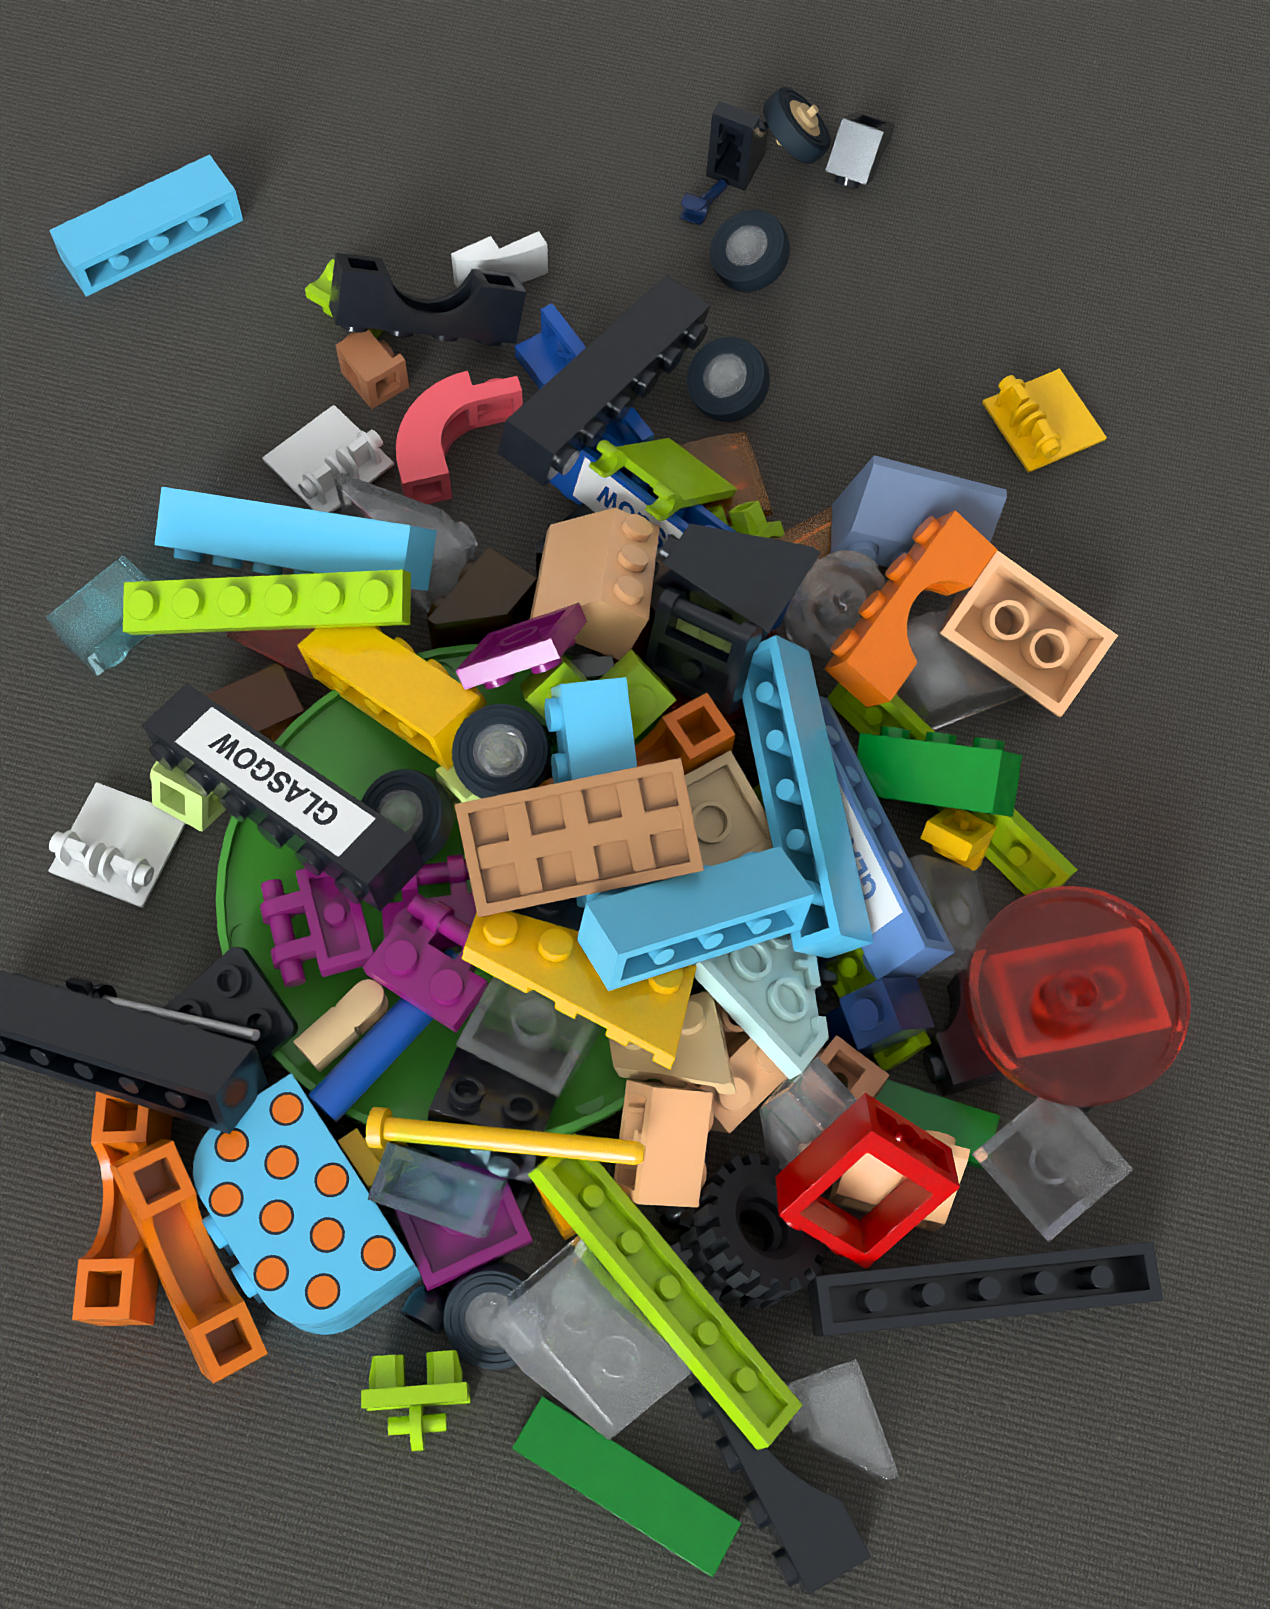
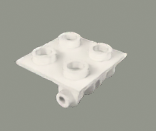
[262,405,395,513]
[48,782,186,908]

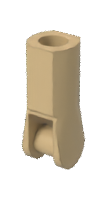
[293,979,389,1072]

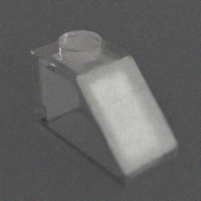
[787,1359,899,1481]

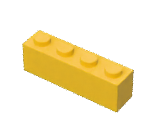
[297,626,487,770]

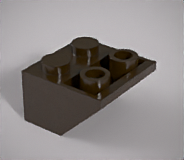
[427,547,537,649]

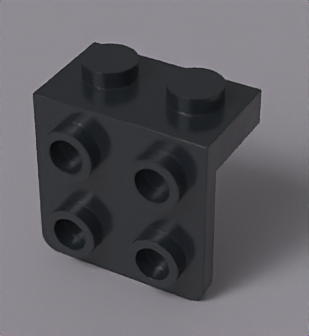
[164,947,298,1065]
[424,1028,569,1184]

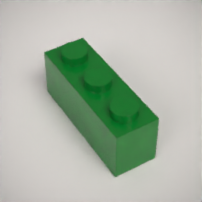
[857,726,1022,817]

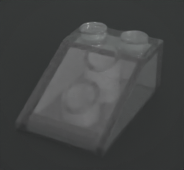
[334,473,478,615]
[896,610,1026,730]
[485,1236,692,1440]

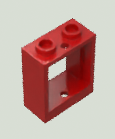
[775,1092,960,1269]

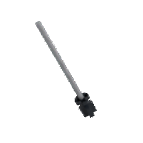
[66,977,260,1041]

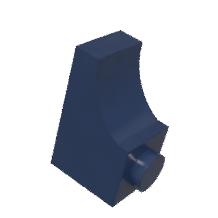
[824,976,935,1057]

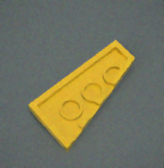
[462,911,697,1070]

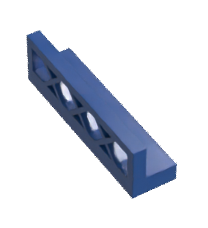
[514,303,654,445]

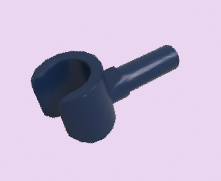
[679,179,727,225]

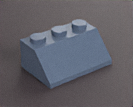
[831,455,1007,567]

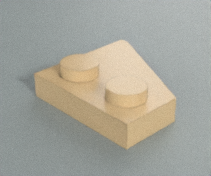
[609,991,737,1095]

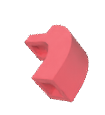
[396,371,523,509]

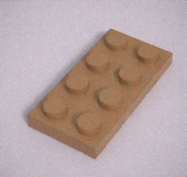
[454,758,704,917]

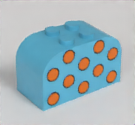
[193,1073,422,1335]

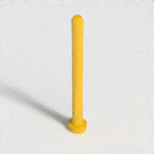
[366,1107,646,1165]

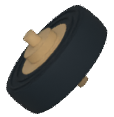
[763,87,831,164]

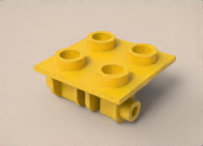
[982,369,1107,473]

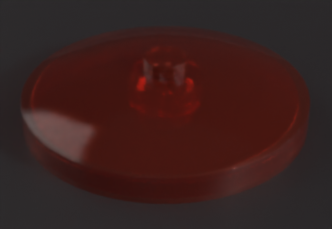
[964,886,1191,1107]

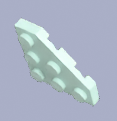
[692,933,829,1079]

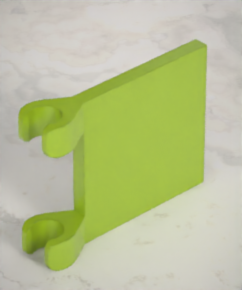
[588,438,737,521]

